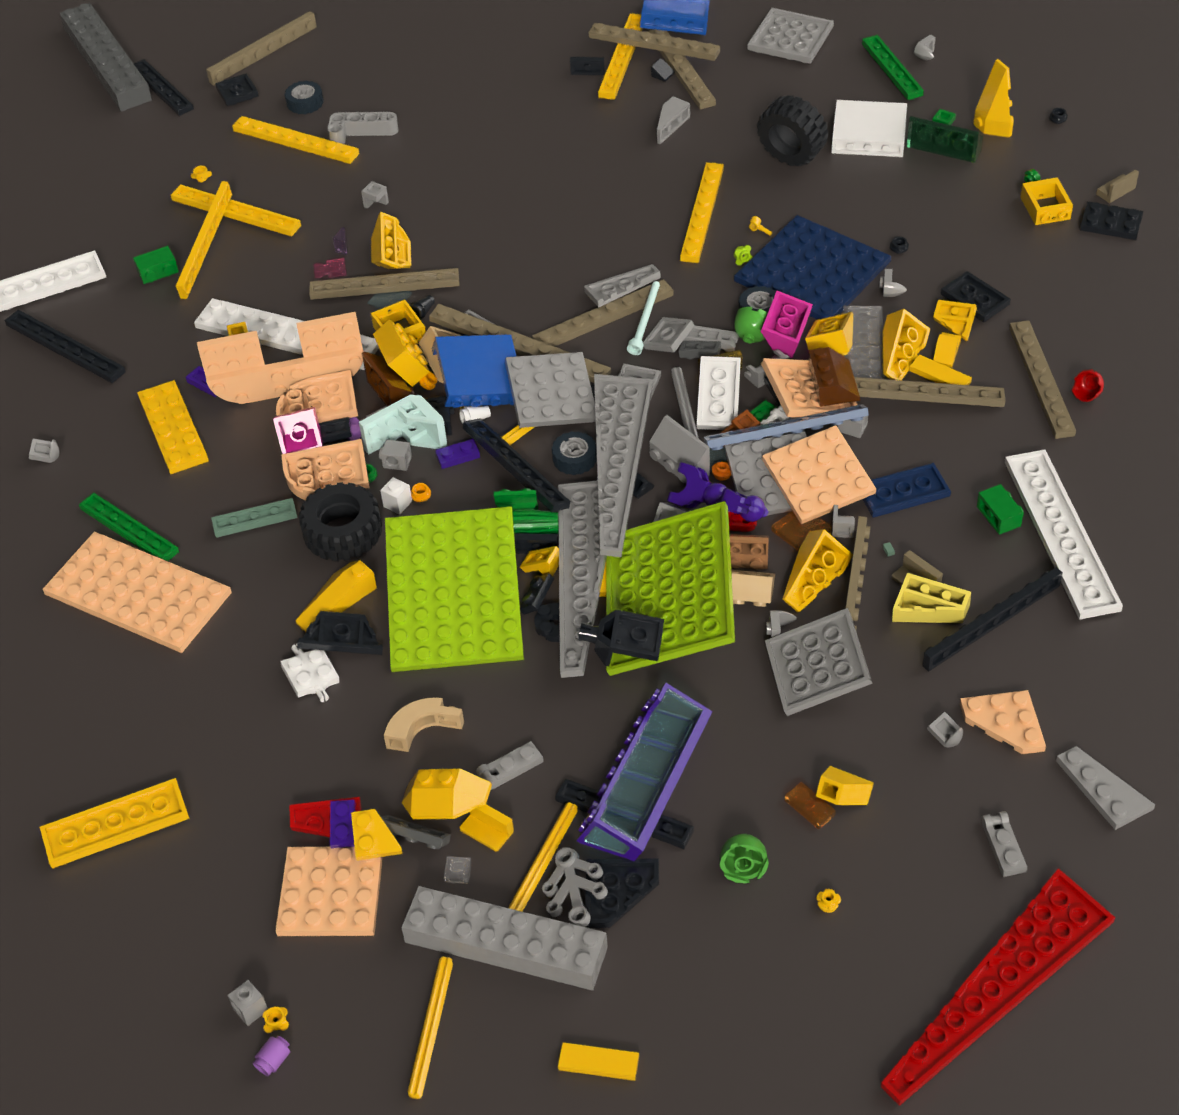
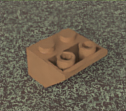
[729,534,769,569]

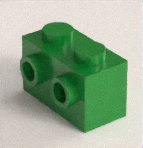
[133,246,179,284]
[977,484,1024,535]

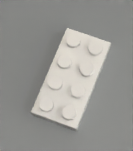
[697,356,741,430]

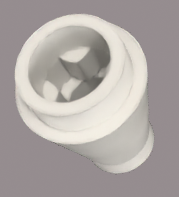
[459,406,491,424]

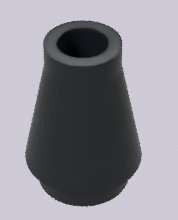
[410,295,435,319]

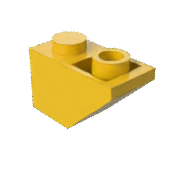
[816,766,874,805]

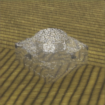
[444,856,472,883]

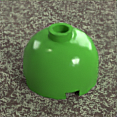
[734,307,768,344]
[719,834,769,884]

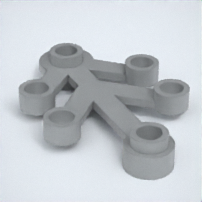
[542,847,608,927]

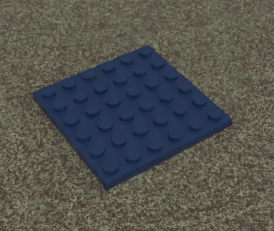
[734,215,891,320]

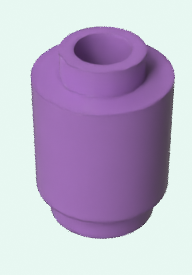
[253,1036,290,1076]

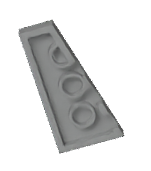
[584,264,661,307]

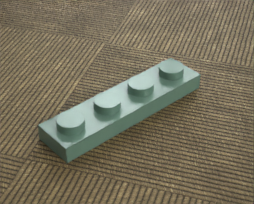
[211,498,298,538]

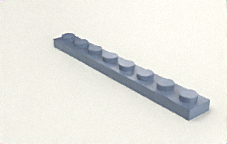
[704,404,869,450]

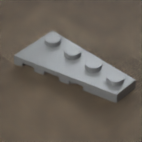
[1056,746,1155,830]

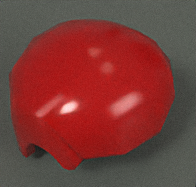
[1072,369,1104,402]

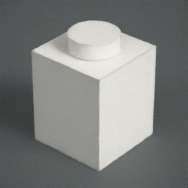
[380,477,412,515]

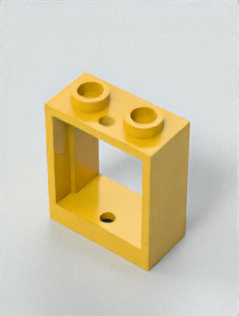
[1020,177,1073,225]
[371,300,426,344]

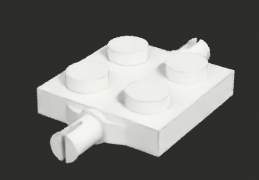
[281,644,339,702]

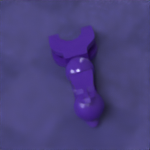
[667,462,769,522]

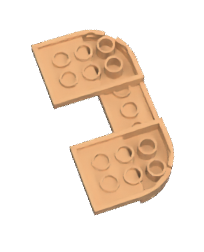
[197,312,363,404]
[276,370,370,500]

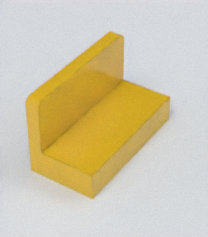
[460,804,514,852]

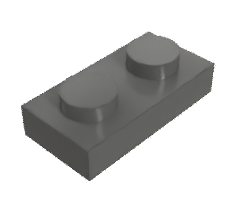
[679,341,721,359]

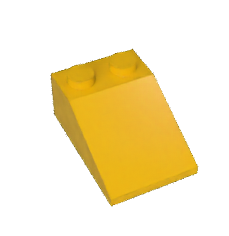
[805,312,853,356]

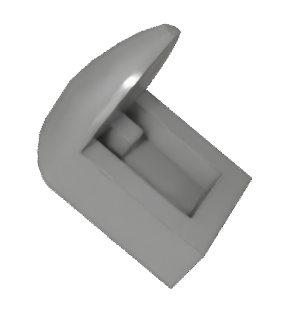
[914,35,935,60]
[880,269,907,297]
[29,438,59,463]
[766,610,797,638]
[927,712,963,748]

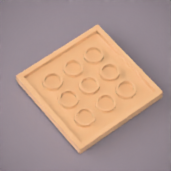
[761,358,857,418]
[762,425,876,524]
[276,847,383,936]

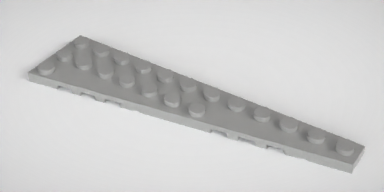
[558,480,607,678]

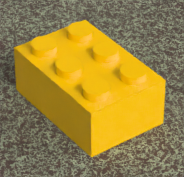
[373,319,430,387]

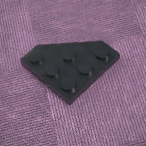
[585,858,659,928]

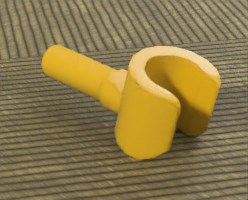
[749,216,772,236]

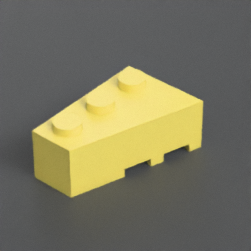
[892,573,971,623]

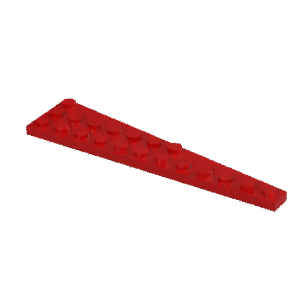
[881,868,1115,1106]

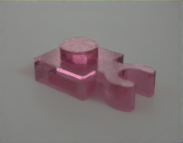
[313,258,347,278]

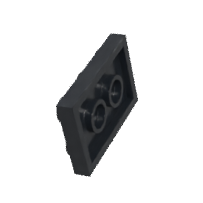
[1080,202,1144,240]
[941,271,1011,323]

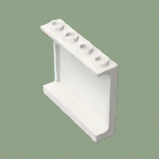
[832,100,907,157]

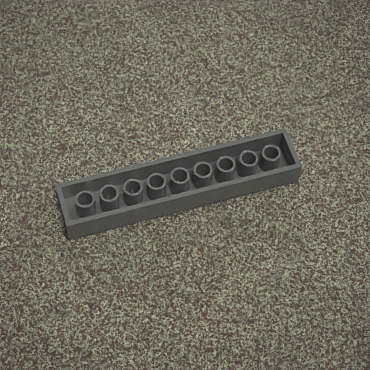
[59,3,152,111]

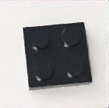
[215,73,259,106]

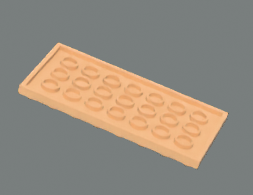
[43,531,232,653]

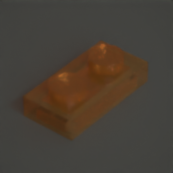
[785,782,836,829]

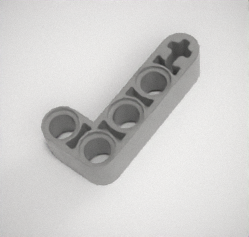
[328,112,399,144]

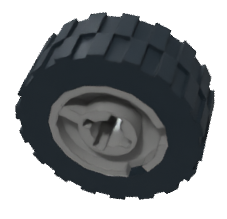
[285,81,324,114]
[739,286,776,313]
[552,431,597,475]

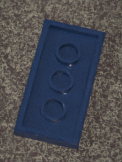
[863,463,951,518]

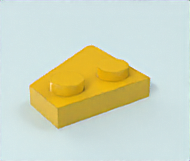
[933,300,977,341]
[351,809,403,861]

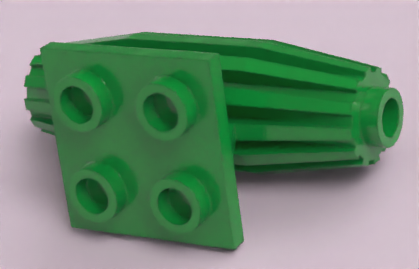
[494,489,559,534]

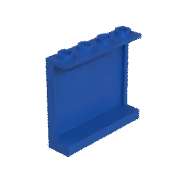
[640,0,709,35]
[432,334,517,408]

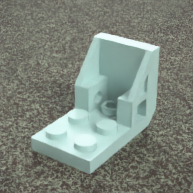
[359,395,447,455]

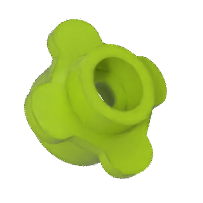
[734,245,752,266]

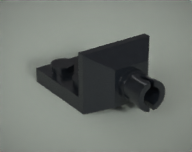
[578,610,664,666]

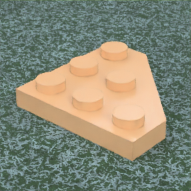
[960,690,1046,754]

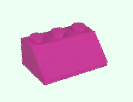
[761,291,813,359]

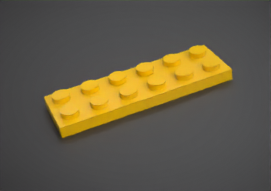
[137,380,209,475]
[40,778,190,869]

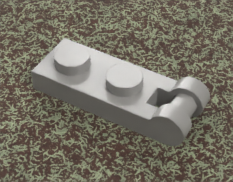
[683,326,739,353]
[476,741,544,790]
[981,811,1027,877]

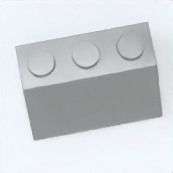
[649,415,710,484]

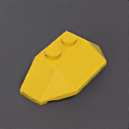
[371,212,411,269]
[402,769,492,819]

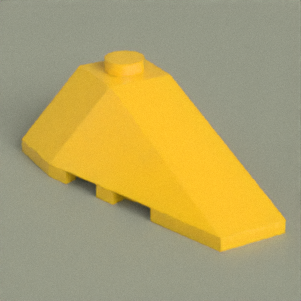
[973,59,1014,137]
[883,309,930,381]
[782,529,853,612]
[295,560,377,632]

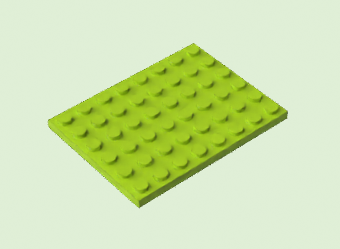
[606,501,735,676]
[385,506,524,672]

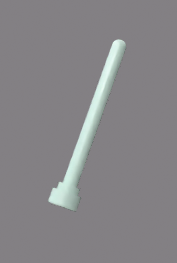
[627,281,660,355]

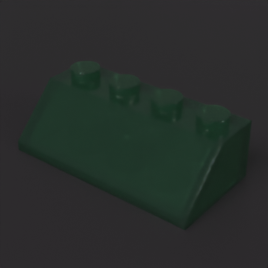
[907,116,983,163]

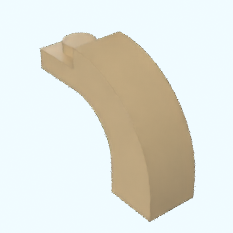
[384,698,464,752]

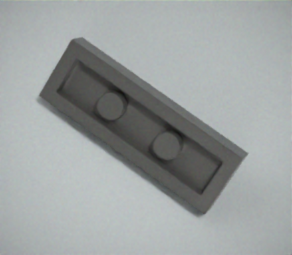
[381,815,451,849]

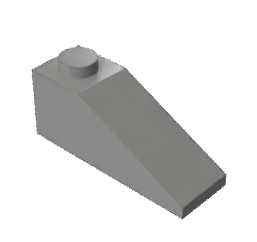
[657,96,690,144]

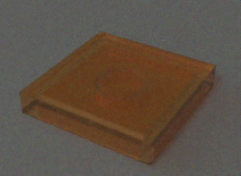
[771,510,832,551]

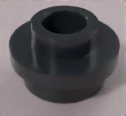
[1049,108,1068,124]
[890,237,909,254]

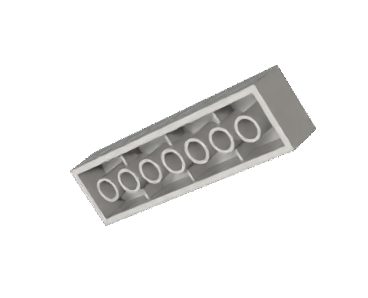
[402,886,608,991]

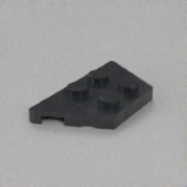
[297,611,383,655]

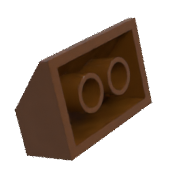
[809,347,860,407]
[362,352,415,407]

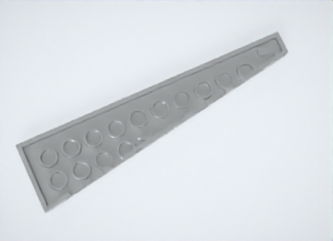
[594,374,653,557]

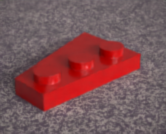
[289,797,361,837]

